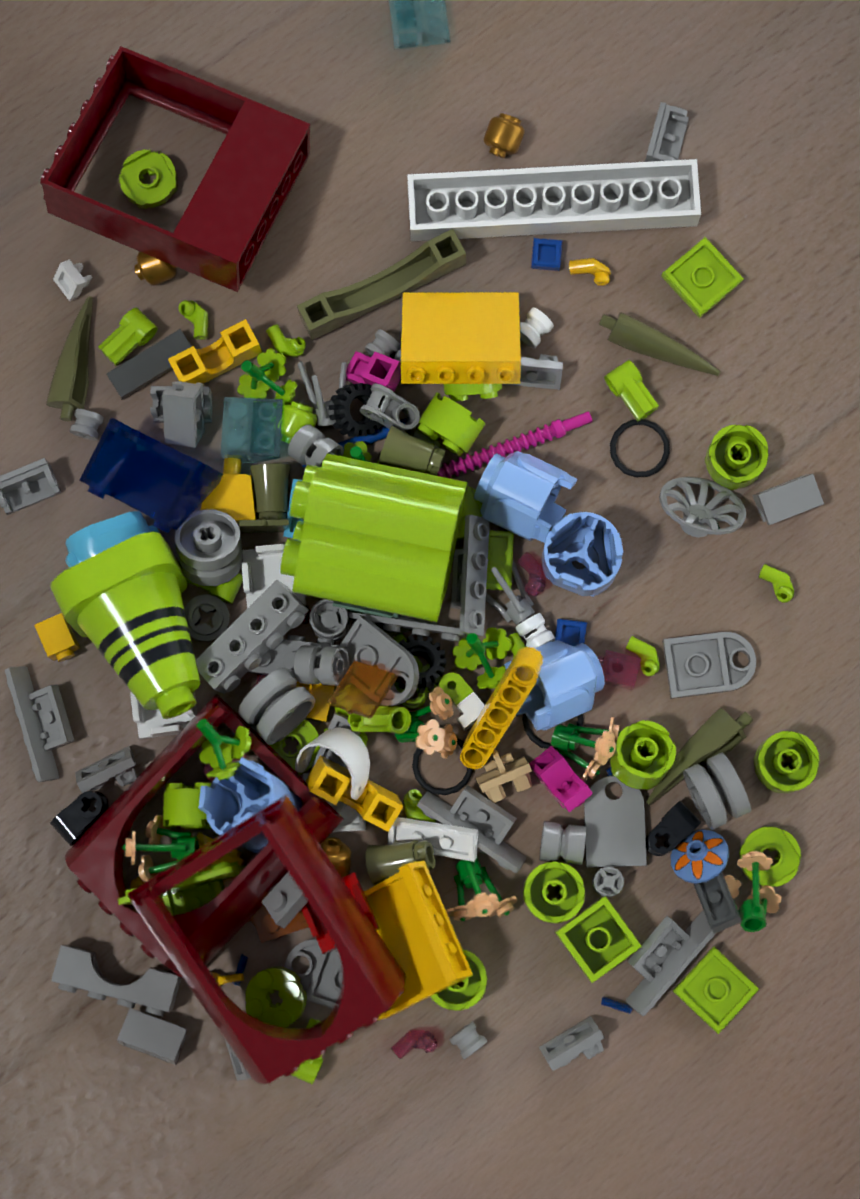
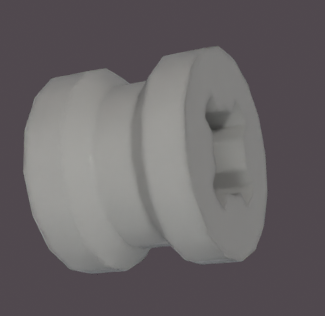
[364,329,401,357]
[69,409,104,441]
[592,867,624,897]
[449,1021,487,1059]

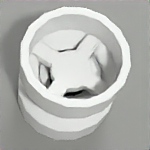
[520,308,554,348]
[515,613,556,648]

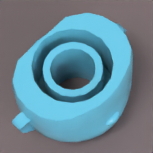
[65,511,159,568]

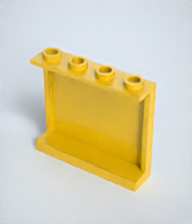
[401,292,521,384]
[364,861,473,1021]

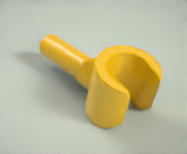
[211,972,244,987]

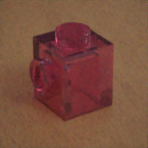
[597,650,641,691]

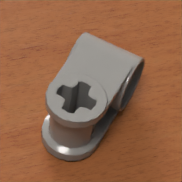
[360,383,420,431]

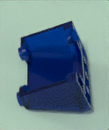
[79,417,224,533]

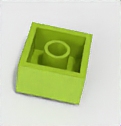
[555,896,642,983]

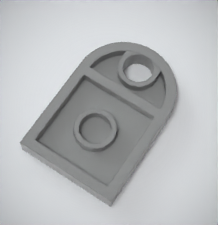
[339,615,419,706]
[662,632,756,699]
[584,776,647,867]
[285,939,342,1009]

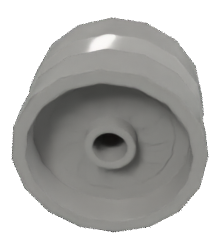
[175,509,243,586]
[238,668,316,745]
[683,752,751,830]

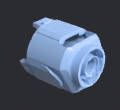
[474,451,577,543]
[542,512,624,597]
[505,640,605,731]
[198,757,302,854]

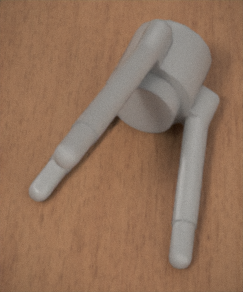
[298,361,347,426]
[486,561,535,626]

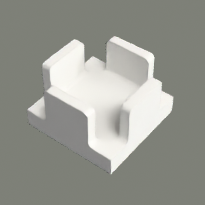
[242,544,307,608]
[130,691,197,739]

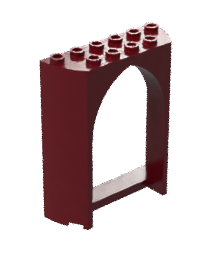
[65,694,344,978]
[128,794,406,1084]

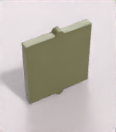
[237,519,289,533]

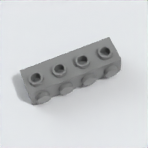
[196,580,309,694]

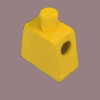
[200,458,258,523]

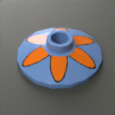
[670,829,729,884]

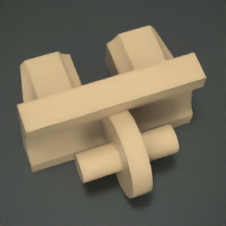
[475,749,532,803]

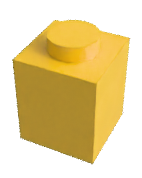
[34,613,80,662]

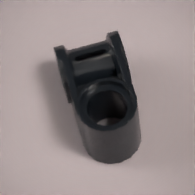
[50,791,109,846]
[646,801,701,856]

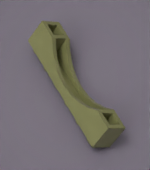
[297,229,466,340]

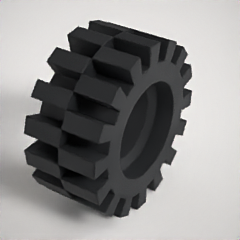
[329,383,382,437]
[395,635,446,693]

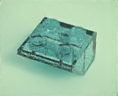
[388,0,450,49]
[221,397,283,463]

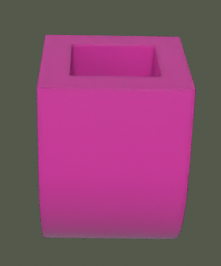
[346,351,401,392]
[529,746,593,812]

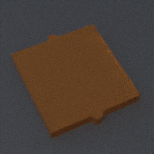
[328,660,397,719]

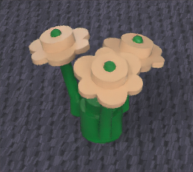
[395,687,457,759]
[551,717,621,782]
[122,815,199,882]
[724,851,782,932]
[446,858,518,922]

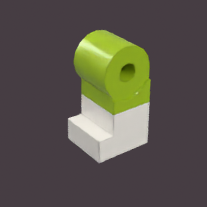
[439,672,485,731]

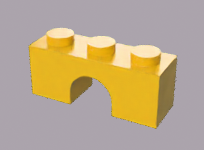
[168,319,262,384]
[306,755,404,832]

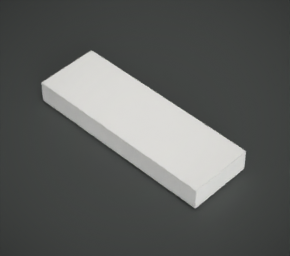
[388,817,478,861]

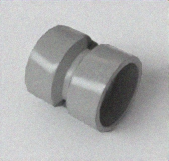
[288,424,344,467]
[310,599,350,642]
[294,645,350,686]
[539,821,586,865]

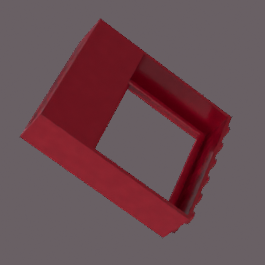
[40,46,310,292]

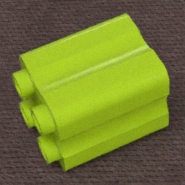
[280,453,468,622]

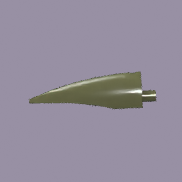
[46,296,93,422]
[599,312,720,376]
[646,708,753,806]

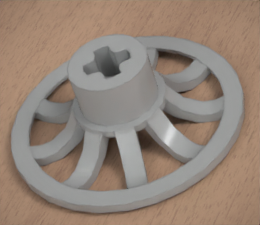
[659,477,746,537]

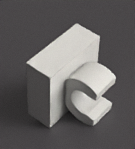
[53,259,92,301]

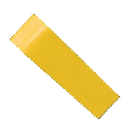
[460,647,543,769]

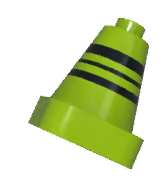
[50,532,201,719]

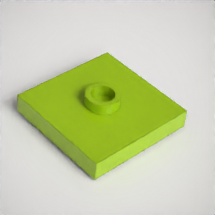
[661,237,744,318]
[672,946,759,1034]

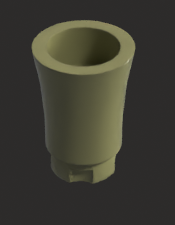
[379,425,446,476]
[250,463,291,520]
[366,840,436,885]

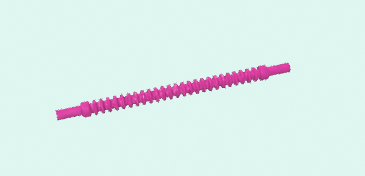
[426,411,593,478]

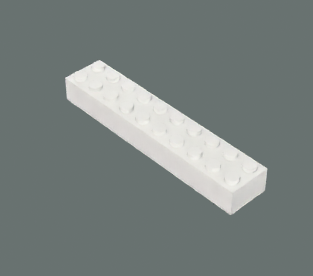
[407,159,701,241]

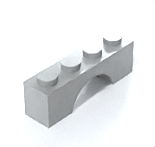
[51,945,181,1016]

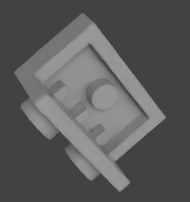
[262,872,308,928]

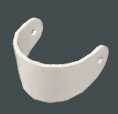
[295,727,370,800]

